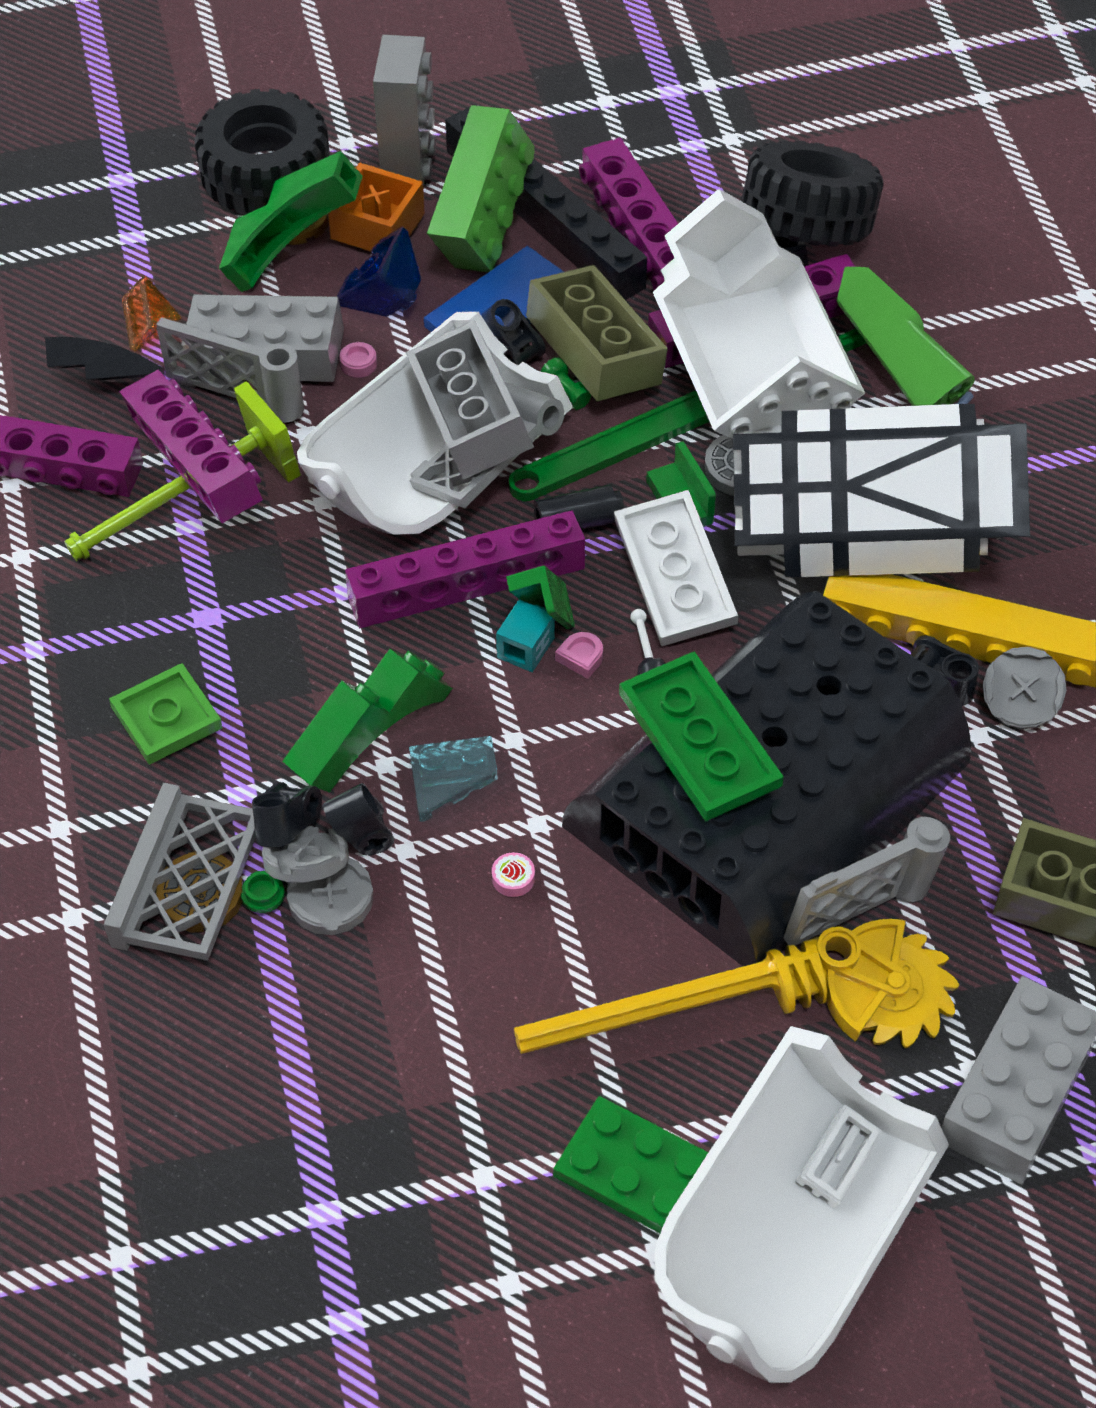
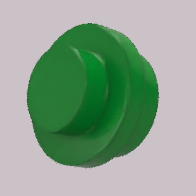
[241,871,285,913]

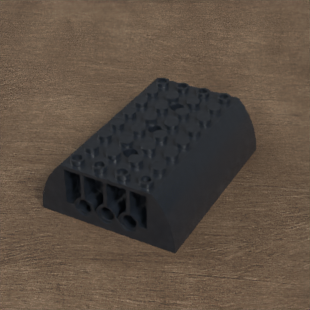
[562,591,971,967]

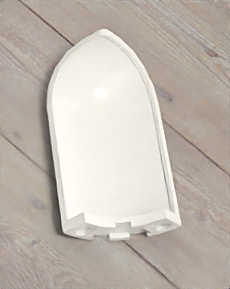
[297,312,573,535]
[654,1026,949,1383]

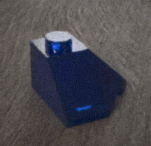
[336,226,422,317]

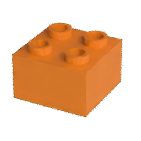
[328,162,425,258]

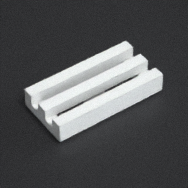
[795,1104,883,1209]

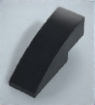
[45,337,166,381]

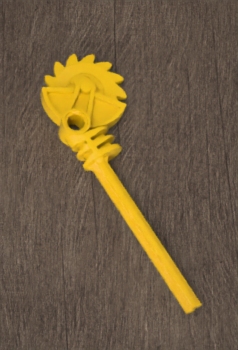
[514,919,959,1054]

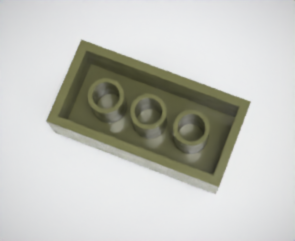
[526,265,668,401]
[993,818,1096,947]

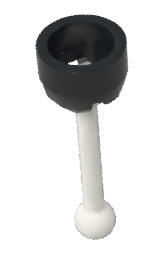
[631,609,666,676]

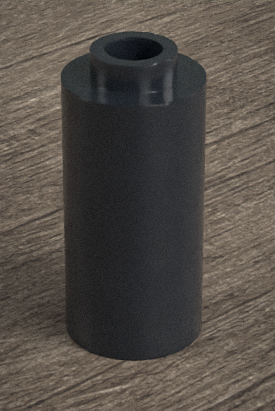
[534,484,624,530]

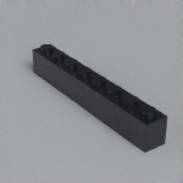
[445,106,647,300]

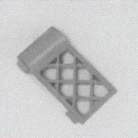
[156,317,304,423]
[409,382,564,508]
[783,817,950,946]

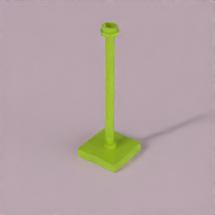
[64,381,301,561]

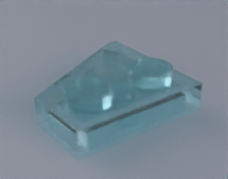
[409,736,498,822]

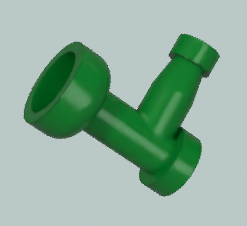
[541,357,591,410]

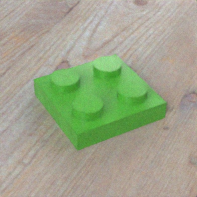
[109,663,222,765]

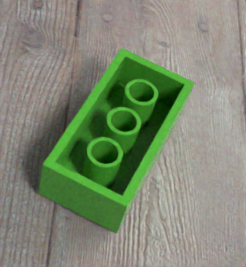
[427,105,535,272]

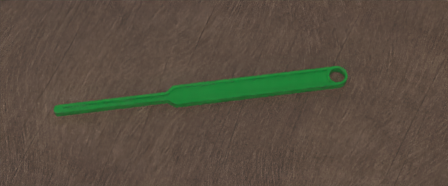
[509,328,866,501]

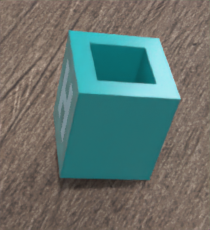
[496,600,555,673]

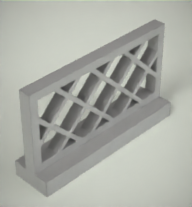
[103,783,256,961]

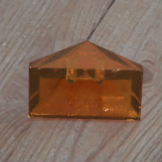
[121,276,182,351]

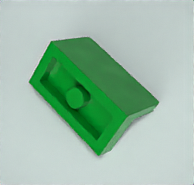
[646,441,716,527]
[506,565,575,629]

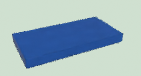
[424,246,564,332]

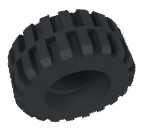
[194,89,330,215]
[741,140,884,247]

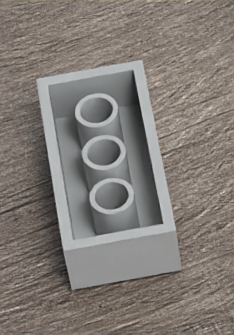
[373,35,436,188]
[182,295,344,382]
[406,320,534,480]
[942,976,1096,1185]

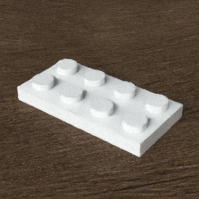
[614,490,738,646]

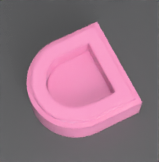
[555,632,603,679]

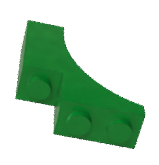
[219,151,363,292]
[282,649,453,793]

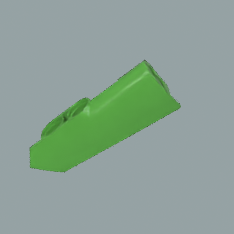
[837,267,975,406]

